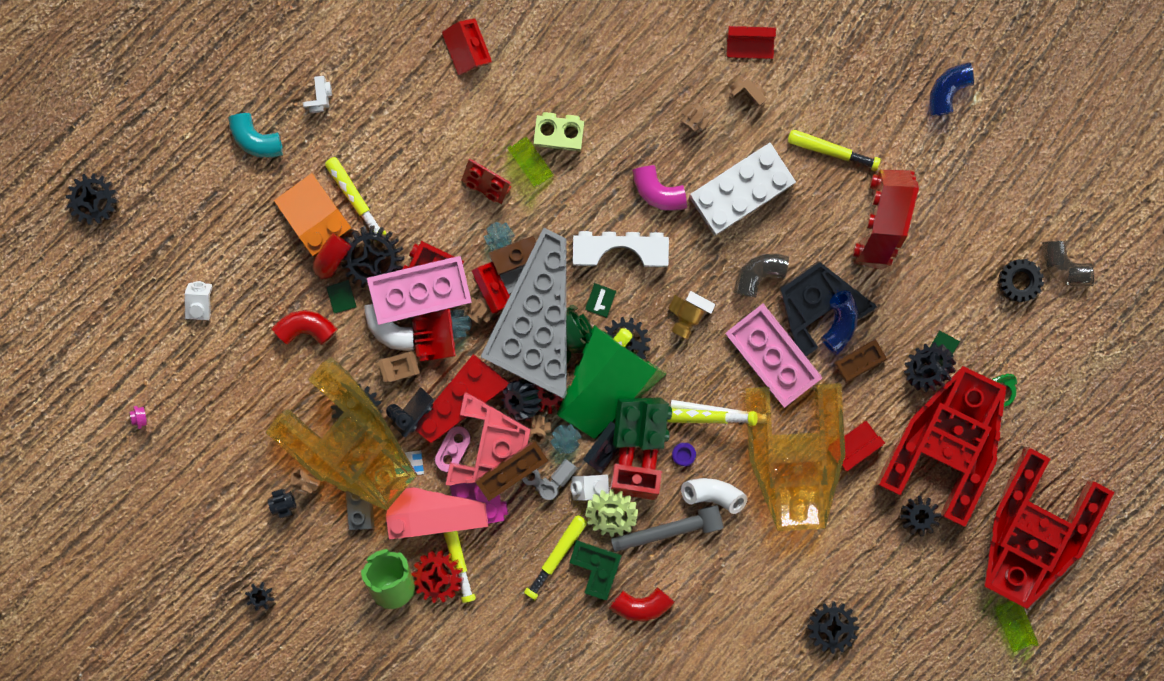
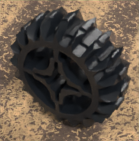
[341,225,405,288]

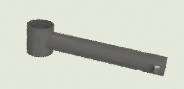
[611,505,724,552]

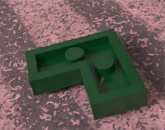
[569,540,622,601]

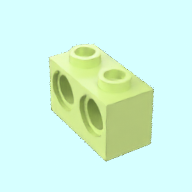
[534,112,584,152]

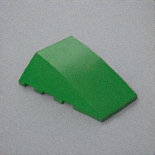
[557,325,667,439]

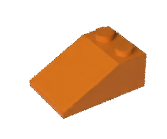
[274,173,354,258]

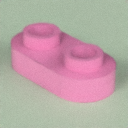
[435,427,471,472]

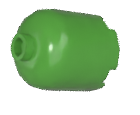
[361,549,415,609]

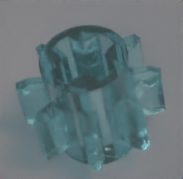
[483,222,515,251]
[450,309,472,338]
[550,424,581,454]

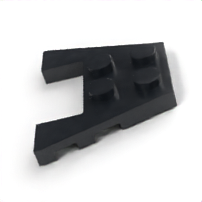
[779,261,877,356]

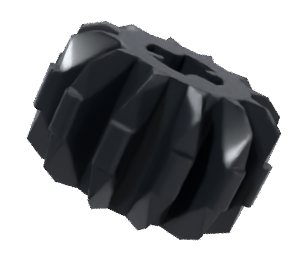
[501,379,542,420]
[900,496,941,537]

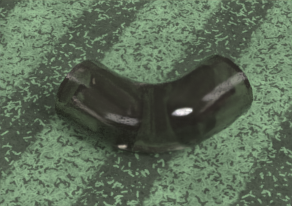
[1042,241,1094,287]
[733,254,789,298]

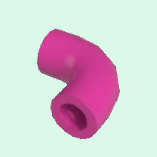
[632,165,687,210]

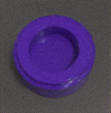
[672,443,696,466]

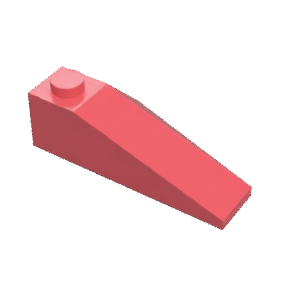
[386,487,488,539]

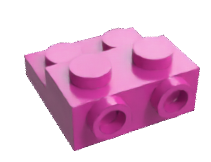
[450,482,508,524]

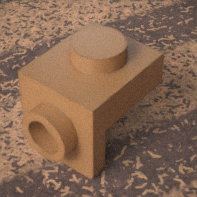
[729,78,767,108]
[379,351,420,383]

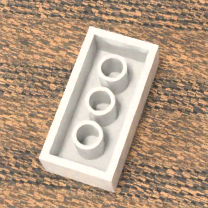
[689,143,796,236]

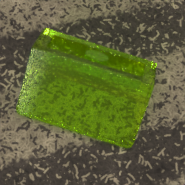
[507,136,554,189]
[994,600,1039,652]

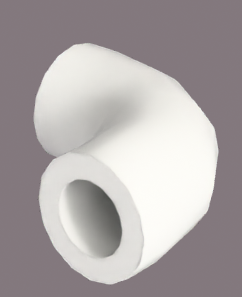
[364,304,414,351]
[681,478,748,514]

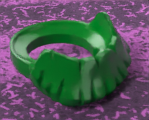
[992,373,1017,407]

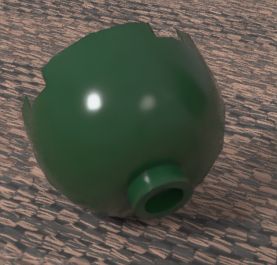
[566,305,593,354]

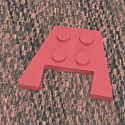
[446,393,530,485]

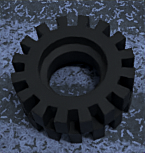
[998,259,1044,302]

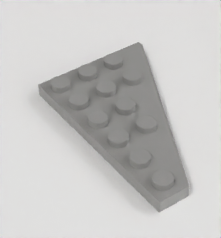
[481,228,567,398]

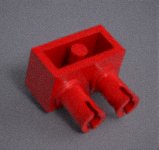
[609,447,662,500]

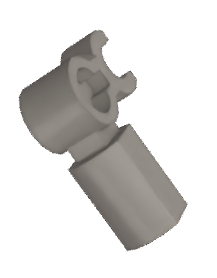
[522,458,578,500]

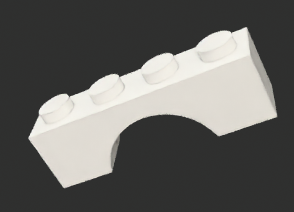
[573,231,669,267]

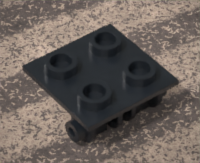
[386,387,435,438]

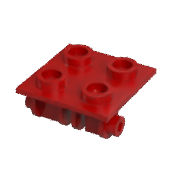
[461,158,512,205]
[412,309,456,361]

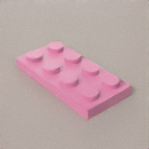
[367,256,472,325]
[725,304,822,408]

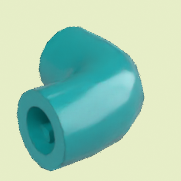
[228,113,283,158]

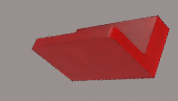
[442,18,492,75]
[726,26,776,59]
[471,262,510,314]
[828,421,886,471]

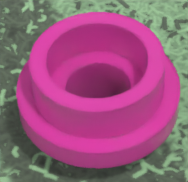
[129,406,147,429]

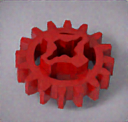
[412,550,464,603]

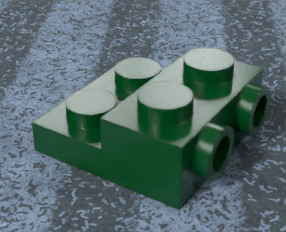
[613,398,672,450]

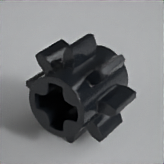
[268,489,296,519]
[245,581,276,611]

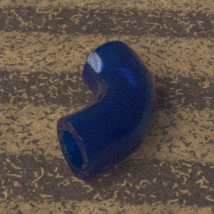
[929,62,974,117]
[821,291,858,355]

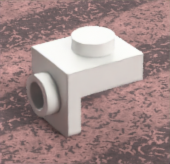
[303,76,332,113]
[185,281,212,320]
[570,475,609,500]

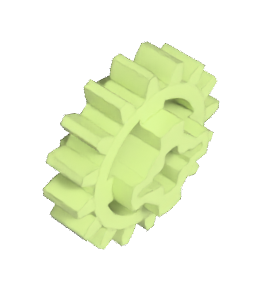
[586,489,638,537]

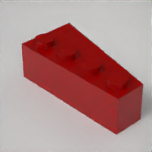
[415,354,510,443]

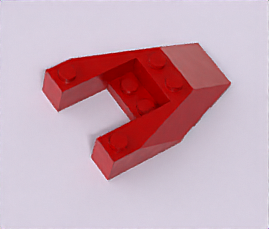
[852,169,919,270]
[876,366,1006,527]
[984,447,1115,609]

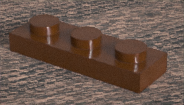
[475,440,548,501]

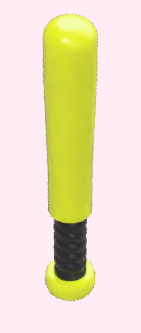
[788,130,881,171]
[524,515,587,600]

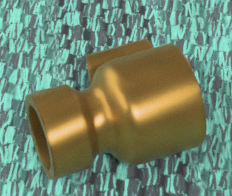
[668,295,705,339]

